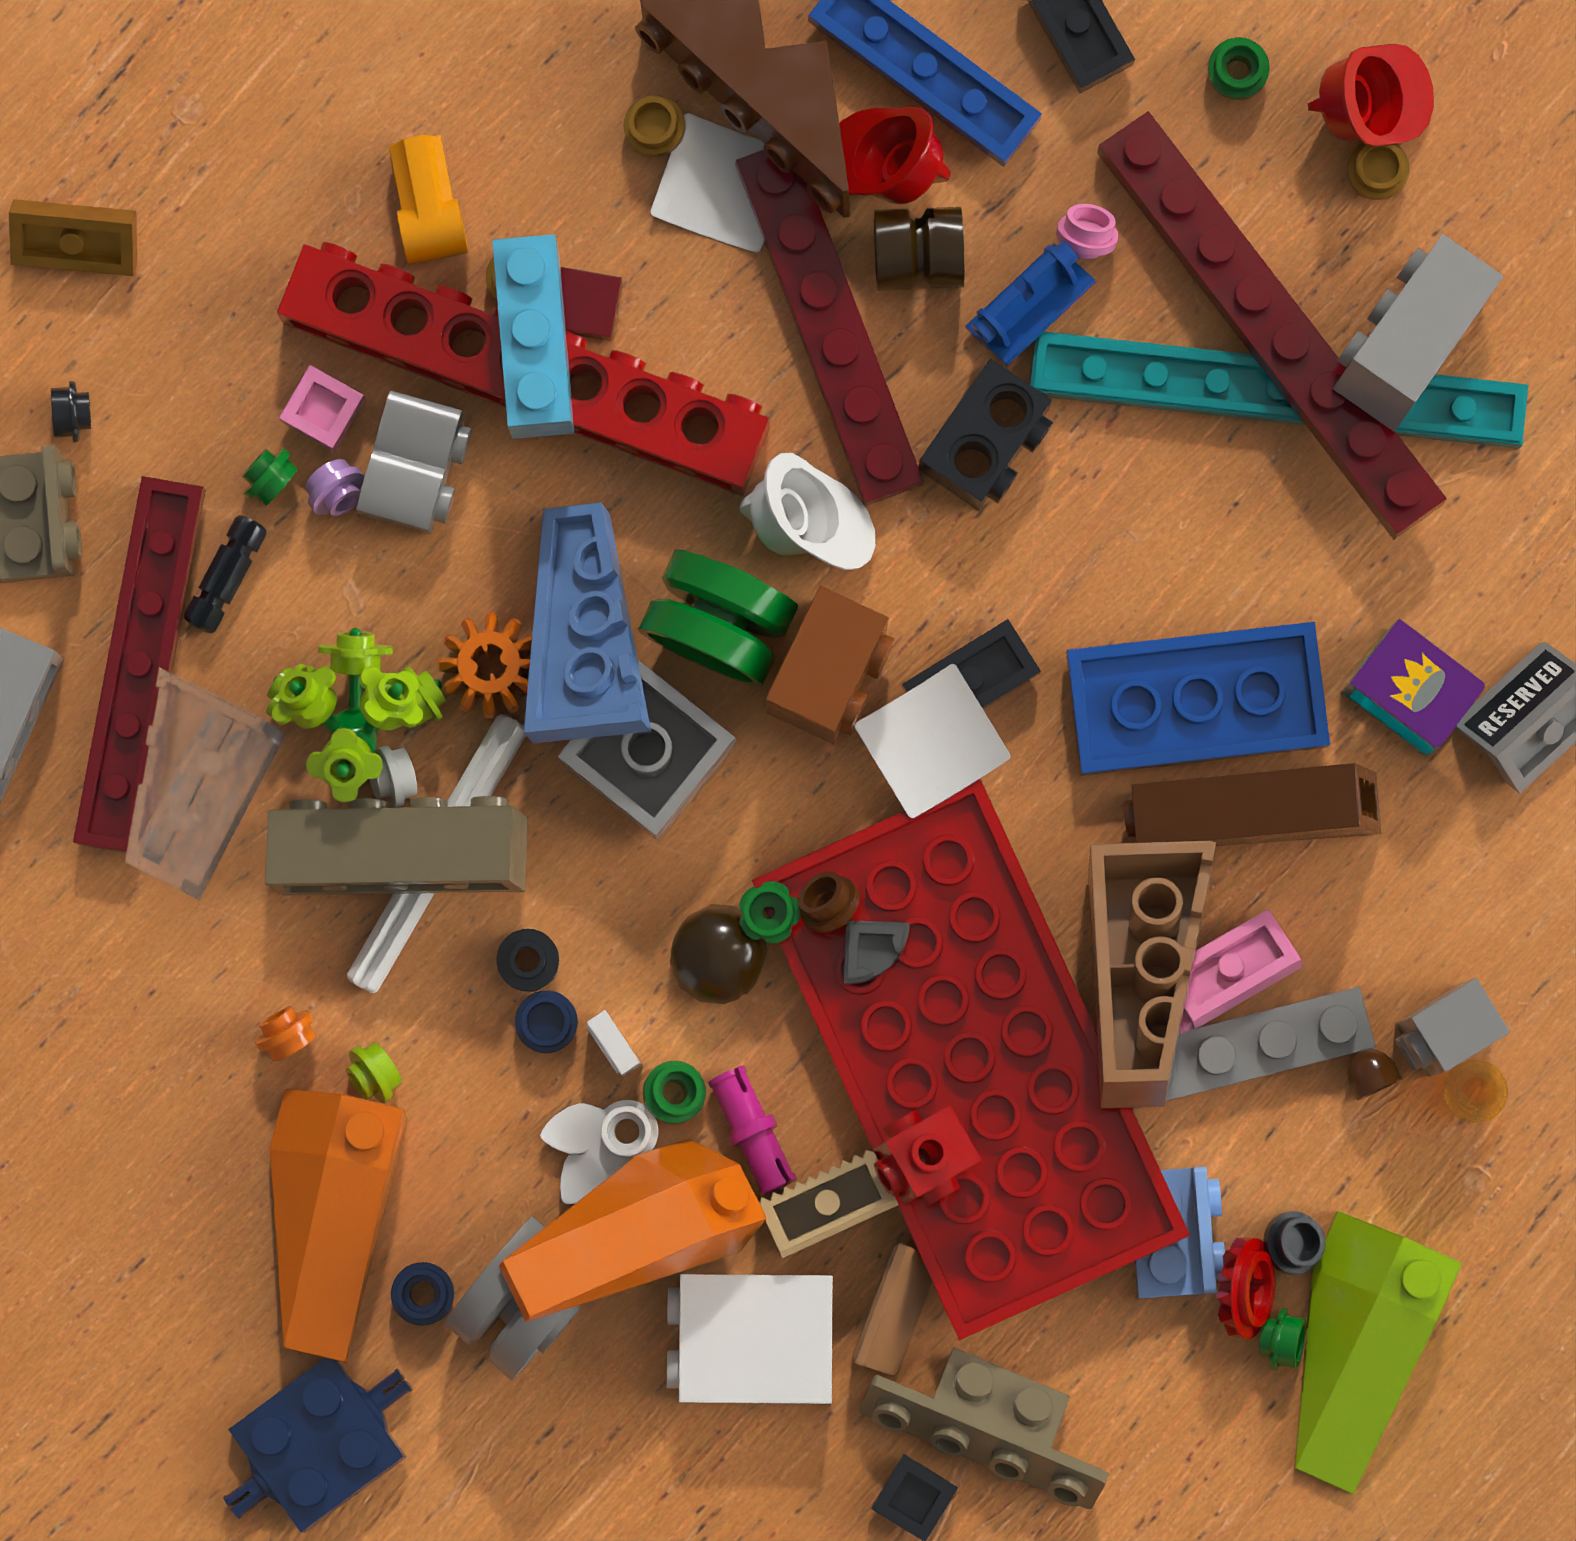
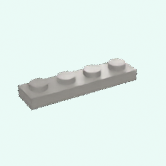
[1132,987,1376,1110]

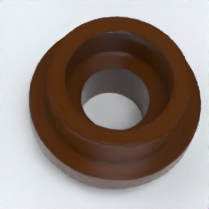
[798,872,860,933]

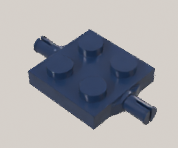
[223,1358,413,1533]

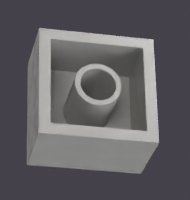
[558,659,736,841]

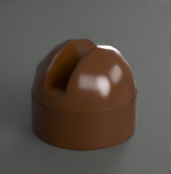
[1347,1049,1403,1101]

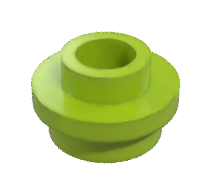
[346,1042,402,1103]

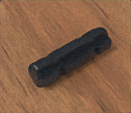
[184,515,266,633]

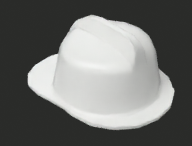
[739,453,876,570]

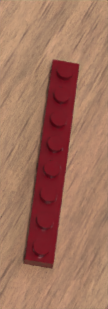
[1097,111,1447,540]

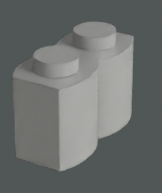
[356,390,472,535]

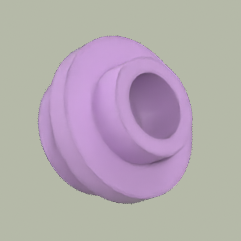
[305,459,365,516]

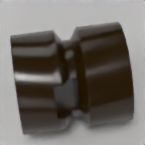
[874,207,965,291]

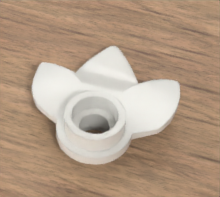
[540,1100,659,1204]

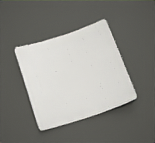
[650,113,764,253]
[854,664,1011,818]

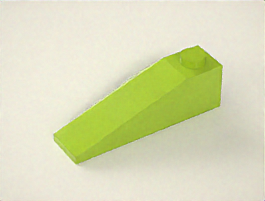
[1294,1211,1462,1494]

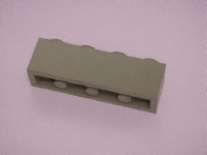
[265,796,528,895]

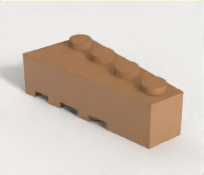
[1088,840,1217,1109]

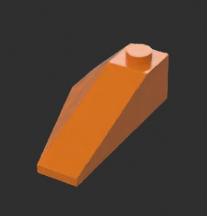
[270,1089,407,1363]
[499,1139,767,1322]

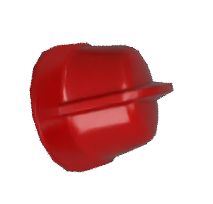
[1308,44,1434,147]
[839,106,951,205]

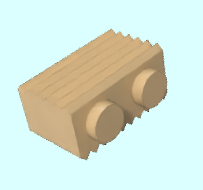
[760,1150,898,1258]

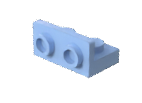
[1135,1166,1225,1298]

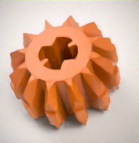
[437,612,532,720]

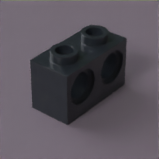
[918,358,1054,511]

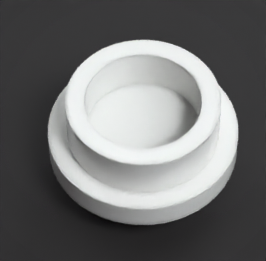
[369,746,417,808]

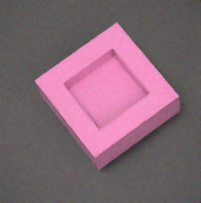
[279,365,366,452]

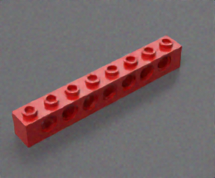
[277,242,769,496]

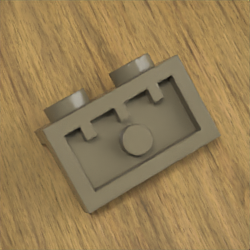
[0,445,82,583]

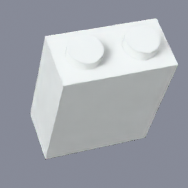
[667,1274,833,1404]

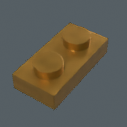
[9,199,137,276]

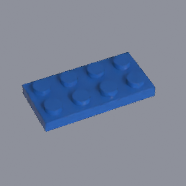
[1066,622,1330,776]

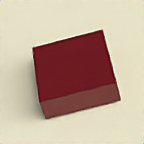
[561,267,623,341]

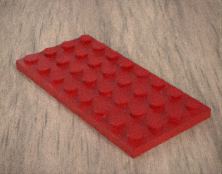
[752,778,1190,1341]

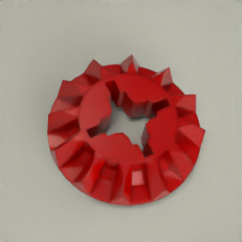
[1215,1238,1276,1339]

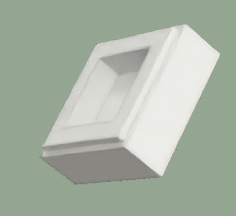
[586,1010,642,1076]

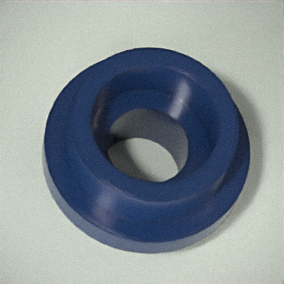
[391,1262,454,1326]

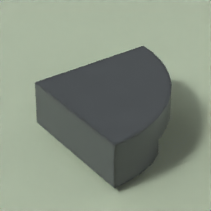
[844,921,910,985]

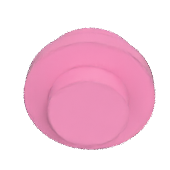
[1056,204,1118,259]

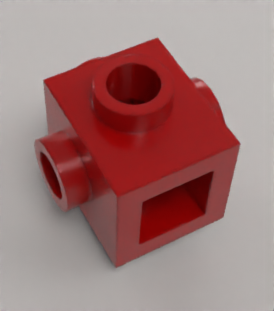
[873,1105,982,1206]

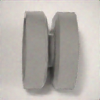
[443,1216,580,1381]

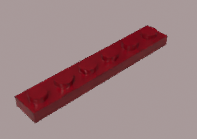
[735,150,924,507]
[73,476,206,855]

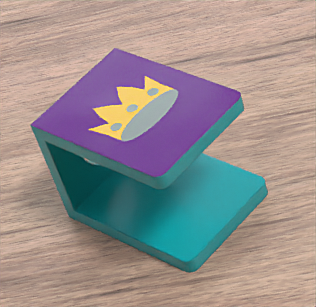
[1341,619,1485,755]

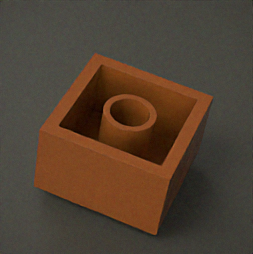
[766,585,894,745]

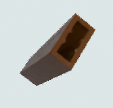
[1124,763,1381,846]

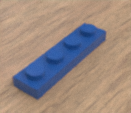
[808,0,1042,167]

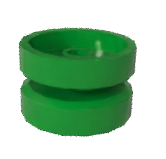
[638,549,798,687]

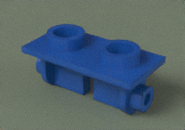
[965,241,1096,366]

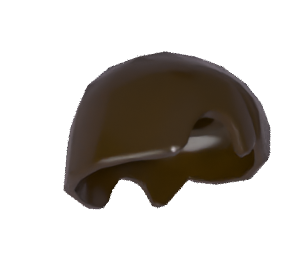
[670,904,767,1004]

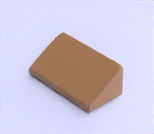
[852,1243,932,1375]

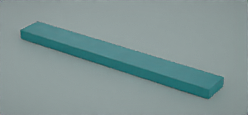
[1030,332,1528,449]

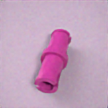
[708,1065,797,1196]

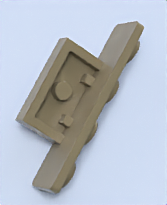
[859,1347,1109,1509]

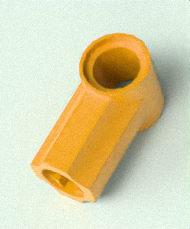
[389,135,469,265]

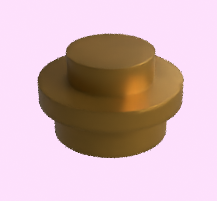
[623,95,686,157]
[1347,142,1410,200]

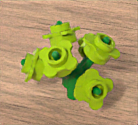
[266,628,446,802]

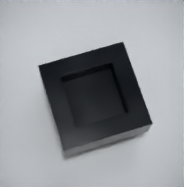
[871,1453,958,1541]

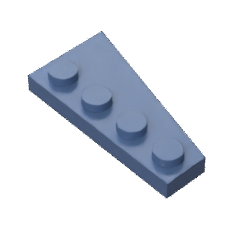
[524,502,651,743]

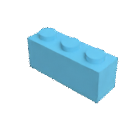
[492,234,574,439]

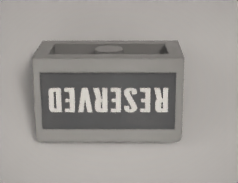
[1456,642,1576,793]

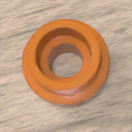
[255,1006,316,1062]

